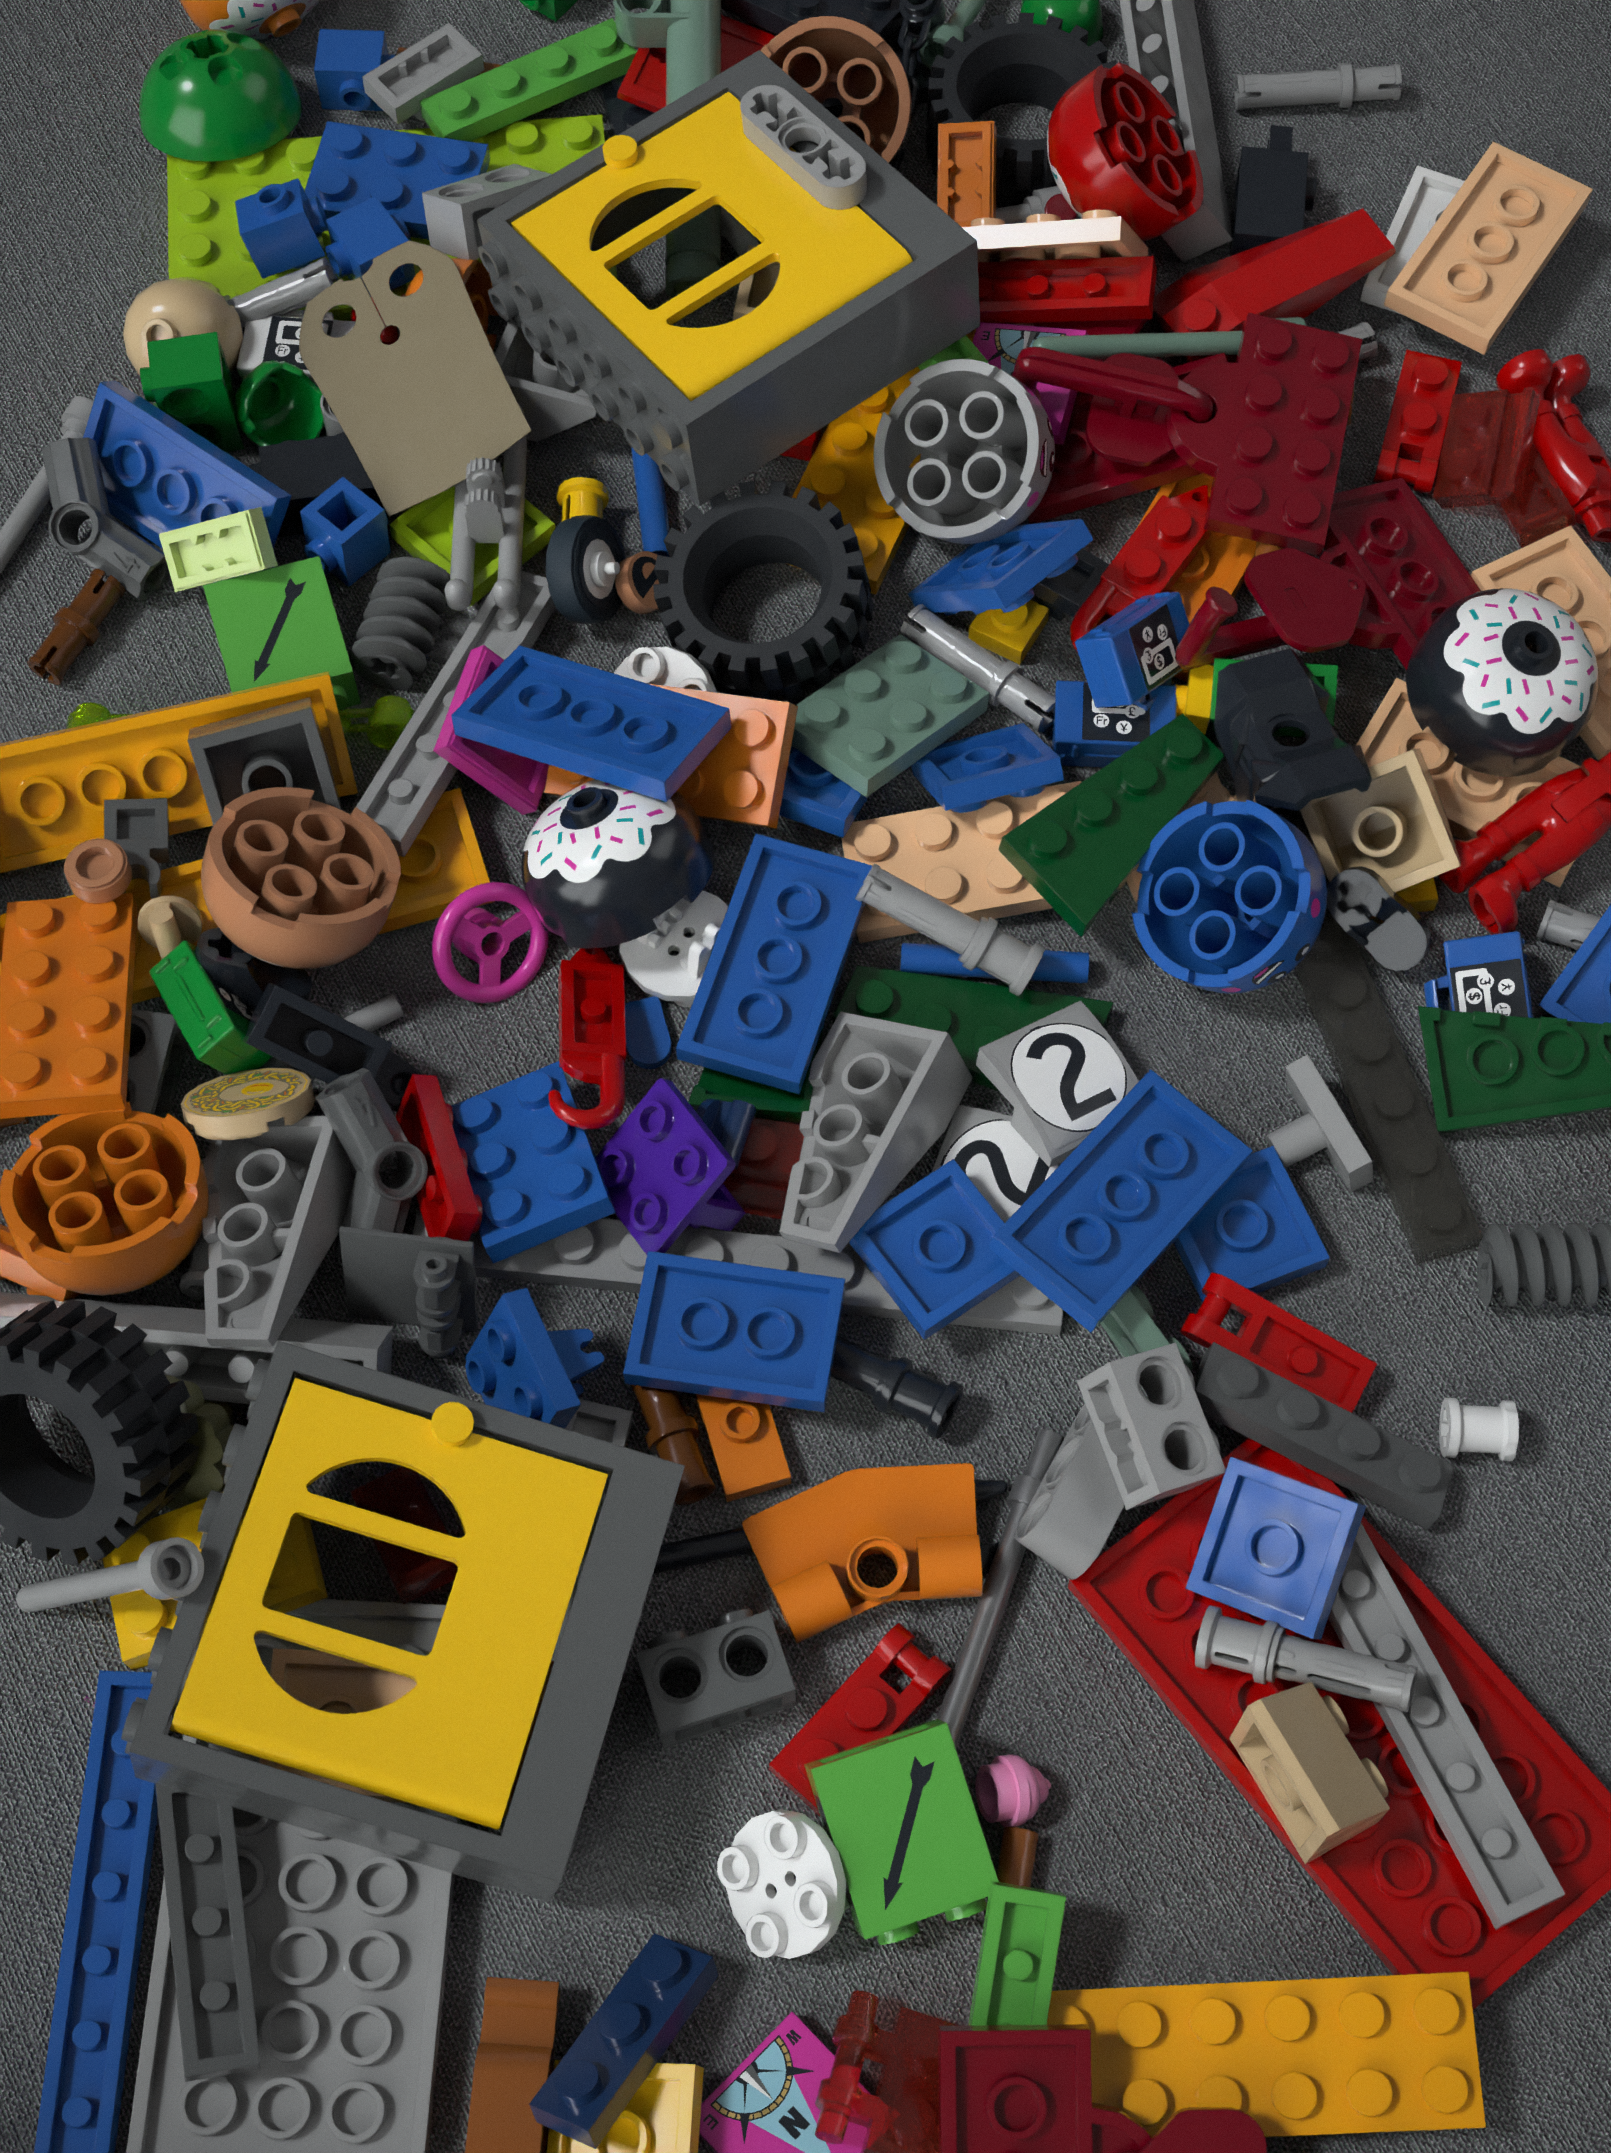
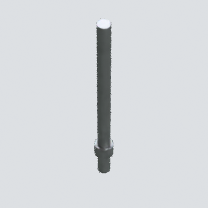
[937,1429,1064,1749]

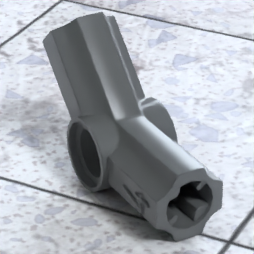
[41,437,169,601]
[315,1068,428,1258]

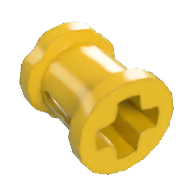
[557,477,609,522]

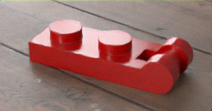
[1373,349,1462,494]
[1180,1272,1377,1413]
[769,1622,952,1818]

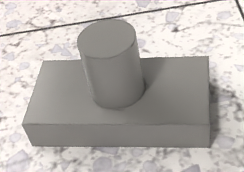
[362,23,484,124]
[1266,1054,1373,1193]

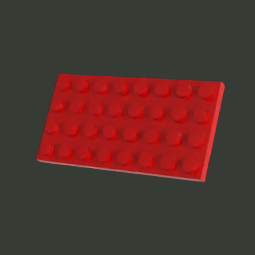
[1068,1438,1611,2010]

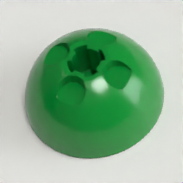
[139,29,302,161]

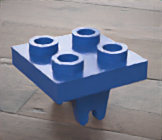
[465,1288,604,1429]

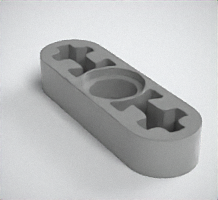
[740,85,868,210]

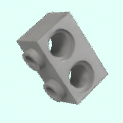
[422,164,552,260]
[1077,1343,1226,1510]

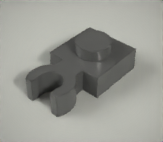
[104,798,170,899]

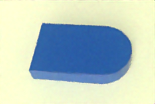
[625,996,672,1069]

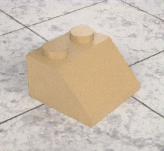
[1300,748,1461,892]
[1229,1682,1390,1864]

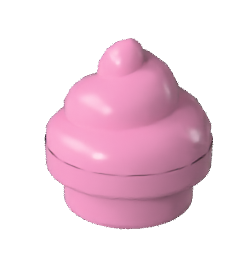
[975,1754,1051,1827]

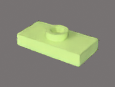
[159,507,278,592]

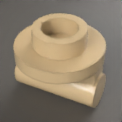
[138,896,202,959]

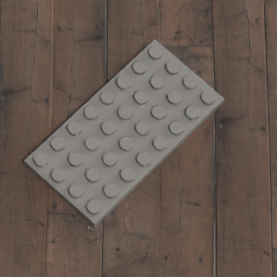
[126,1599,461,2153]

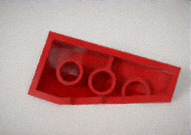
[1152,208,1396,363]

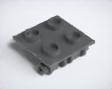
[339,1226,479,1359]

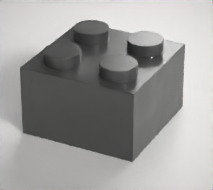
[188,697,343,826]

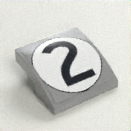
[976,1001,1139,1168]
[931,1105,1063,1223]

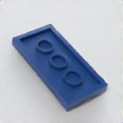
[83,380,292,583]
[451,645,731,802]
[676,833,872,1094]
[987,1069,1253,1333]

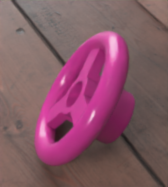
[432,882,549,1003]

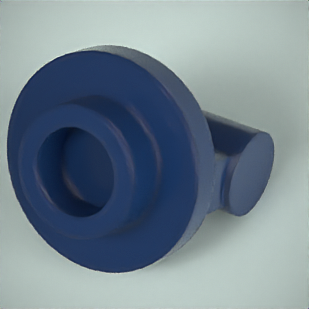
[695,1098,757,1170]

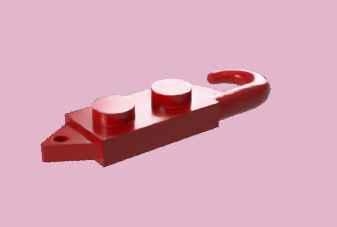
[1070,485,1211,652]
[548,948,626,1129]

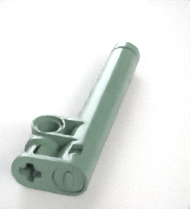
[613,0,721,298]

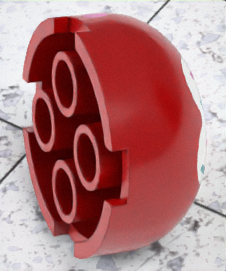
[1047,62,1204,241]

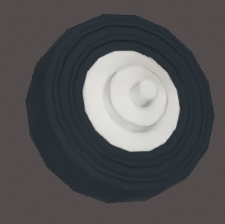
[546,515,625,624]

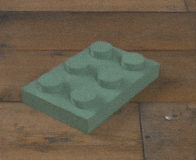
[791,634,990,798]

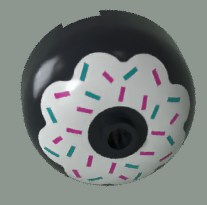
[1406,588,1599,777]
[521,779,715,949]

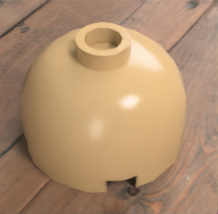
[123,277,243,375]

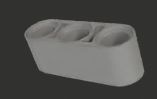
[1015,1403,1124,1580]

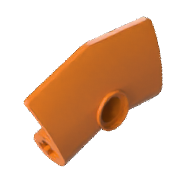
[742,1463,982,1643]

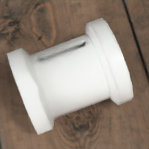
[1439,1397,1519,1461]

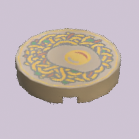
[181,1068,315,1140]

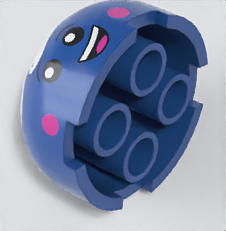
[1132,800,1327,994]

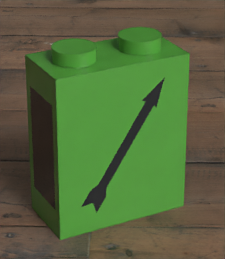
[203,556,361,712]
[804,1719,999,1945]

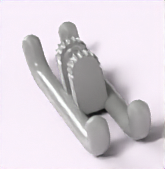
[444,404,527,611]

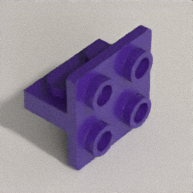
[596,1078,746,1255]

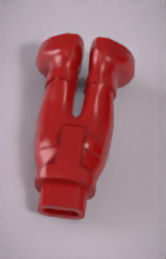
[1496,349,1611,542]
[1438,751,1611,935]

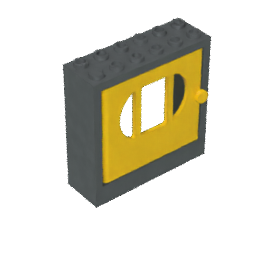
[477,50,980,506]
[121,1340,685,1903]

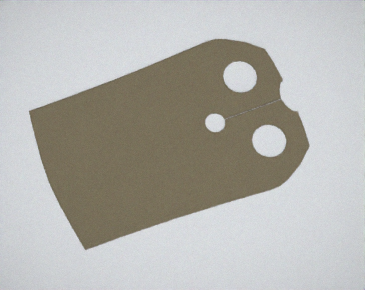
[299,240,531,517]

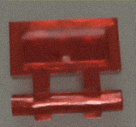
[815,1990,959,2153]

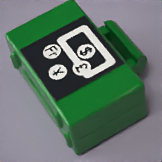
[149,940,273,1075]

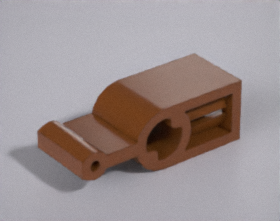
[465,1977,561,2153]

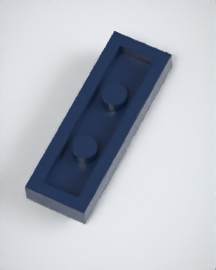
[529,1933,719,2149]

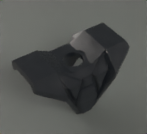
[1214,648,1372,811]

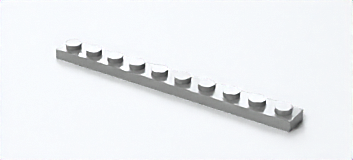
[413,1203,1063,1335]

